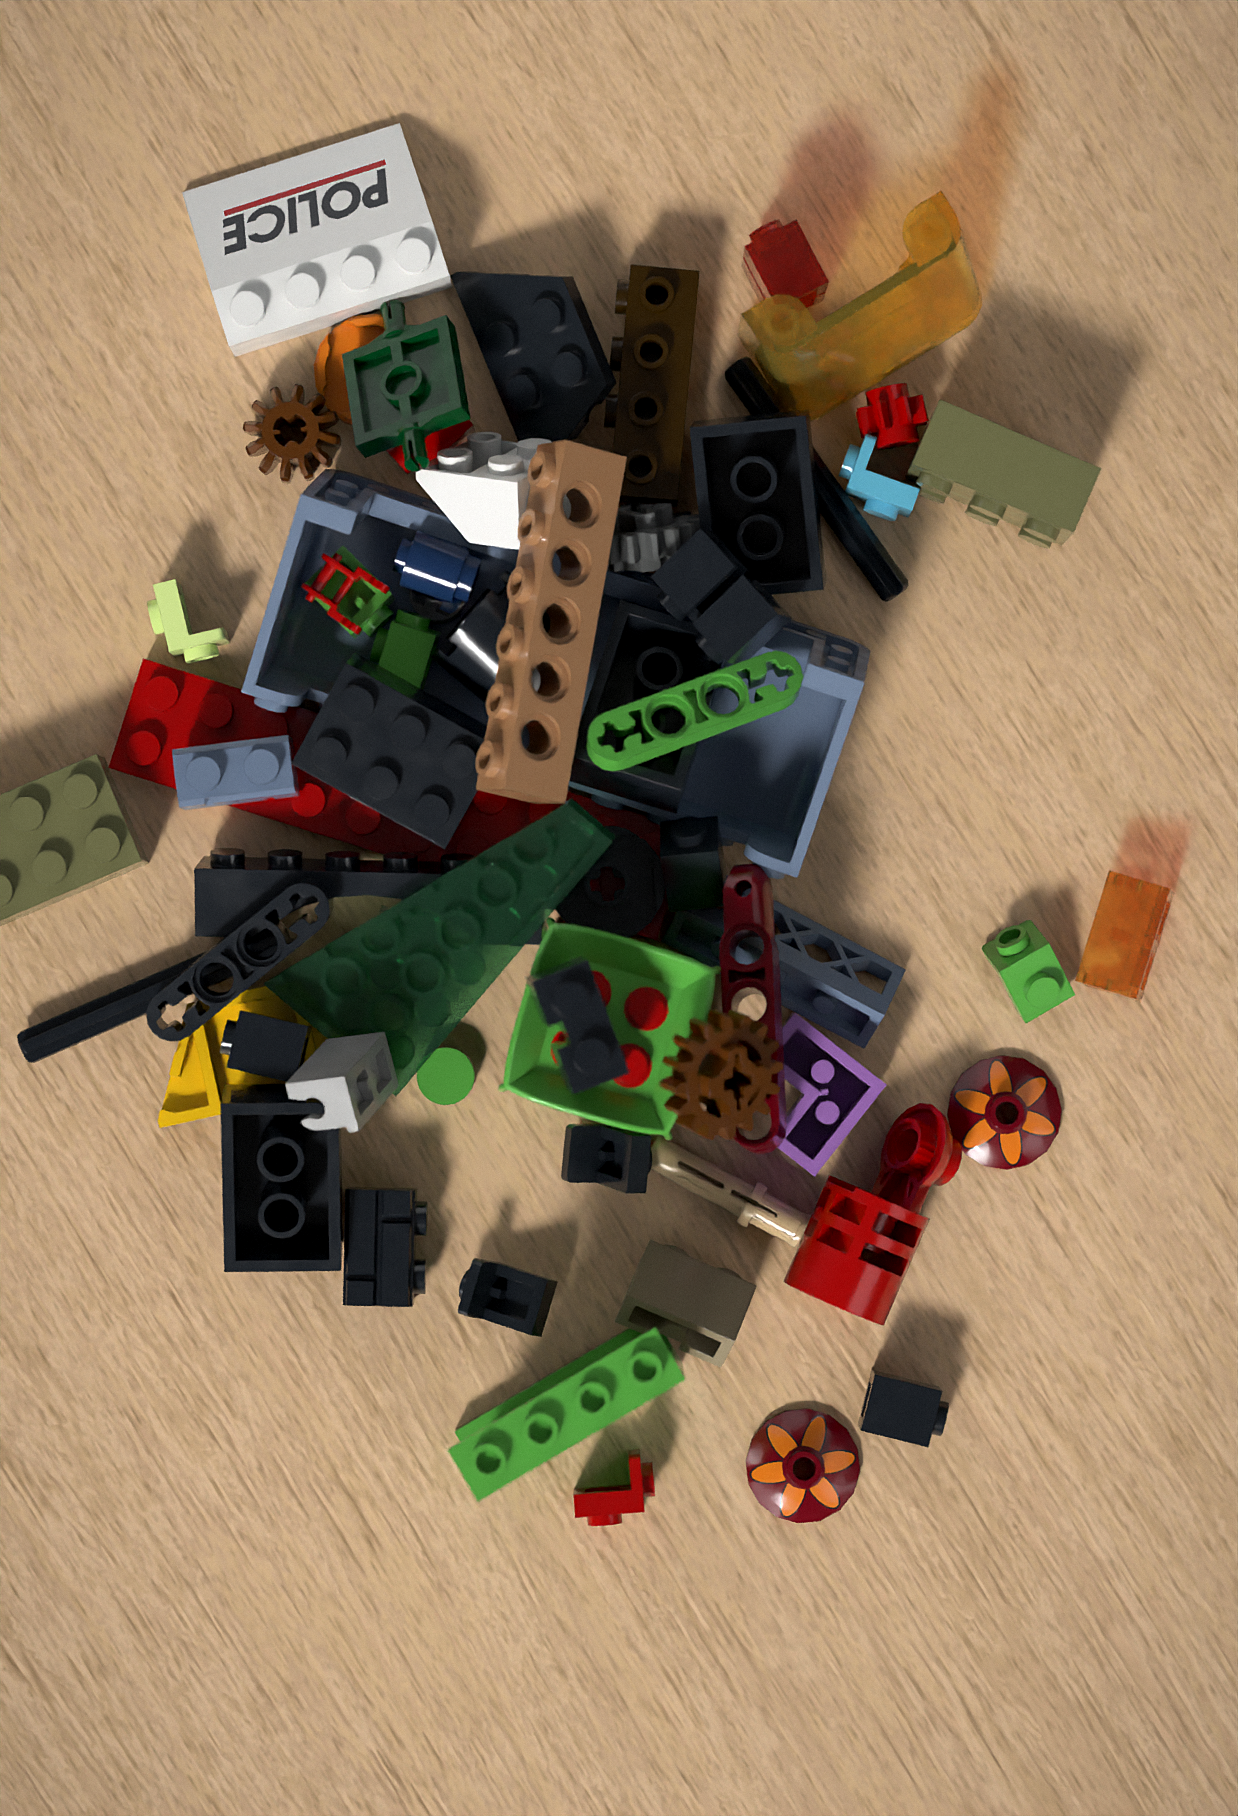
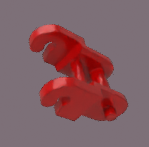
[300,552,390,635]

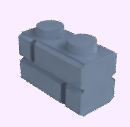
[172,735,300,810]

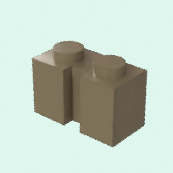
[615,1240,757,1367]

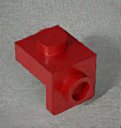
[573,1449,655,1526]

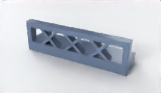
[661,875,906,1049]

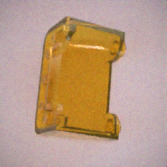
[737,191,982,422]

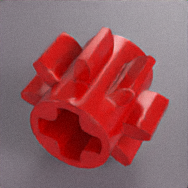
[856,383,929,450]

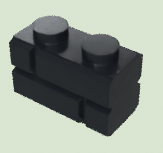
[343,1187,428,1307]

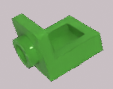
[982,920,1075,1023]

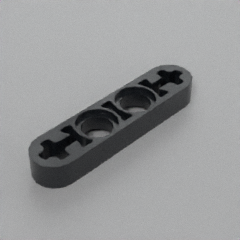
[146,878,334,1042]

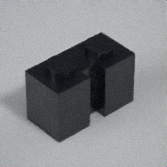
[525,956,630,1095]

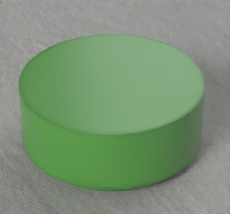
[417,1047,475,1105]

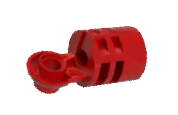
[783,1103,962,1326]

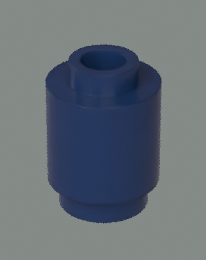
[393,531,482,603]

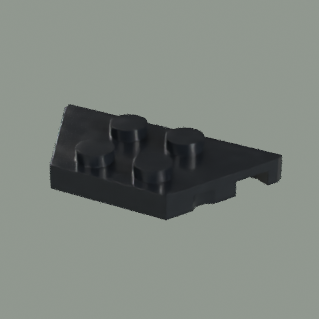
[450,271,617,442]

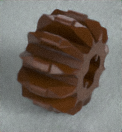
[243,384,341,484]

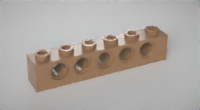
[476,440,627,804]

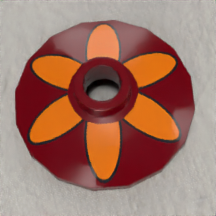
[947,1055,1062,1170]
[745,1408,860,1523]

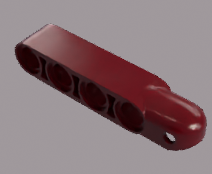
[719,864,787,1154]

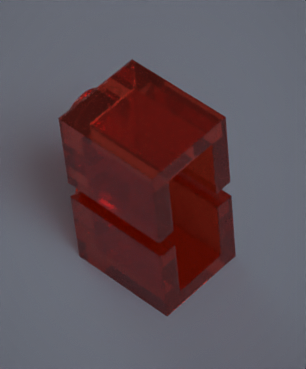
[741,219,829,327]

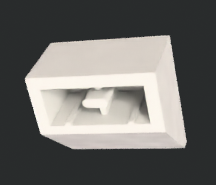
[416,432,571,550]

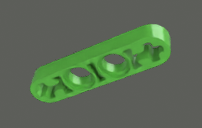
[586,651,803,771]

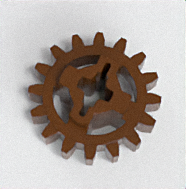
[660,1009,783,1141]

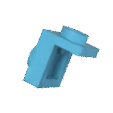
[839,434,920,521]

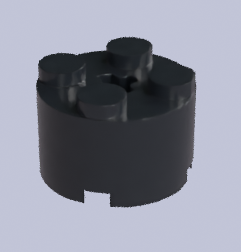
[431,569,550,703]

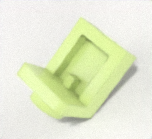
[147,579,230,663]

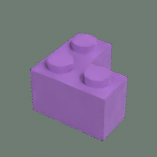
[778,1013,886,1176]

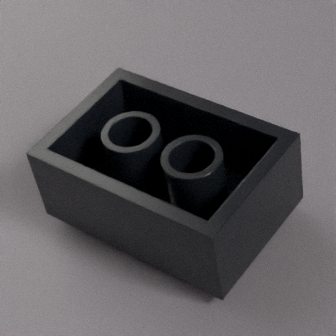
[689,409,827,595]
[569,600,726,814]
[291,652,487,849]
[220,1084,343,1272]

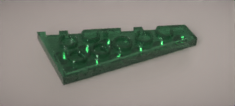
[264,798,616,1096]

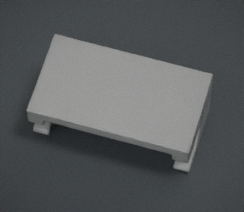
[285,1032,399,1132]

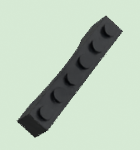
[194,848,547,945]

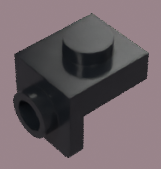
[561,1124,653,1193]
[458,1258,558,1337]

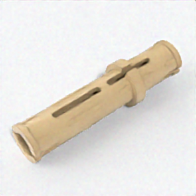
[651,1135,811,1248]

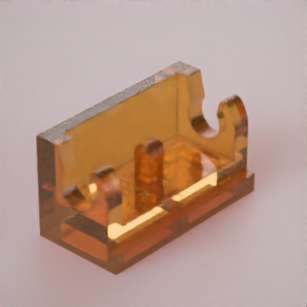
[1075,870,1174,1003]

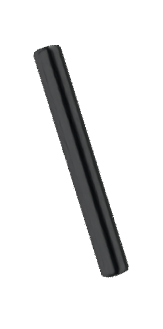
[724,356,909,602]
[17,928,278,1063]

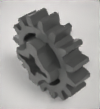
[608,502,700,572]

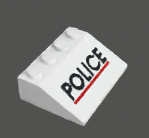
[182,123,452,357]

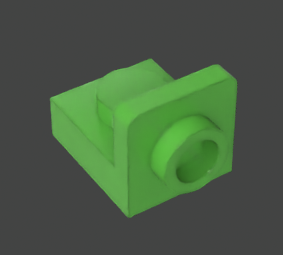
[305,545,396,639]

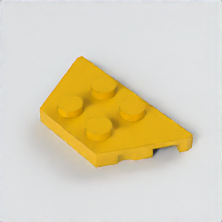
[158,979,347,1128]

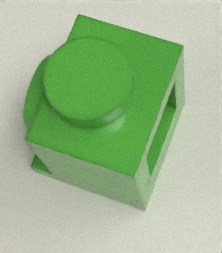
[370,609,441,690]

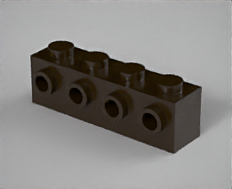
[603,264,700,507]

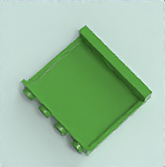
[448,1327,686,1502]

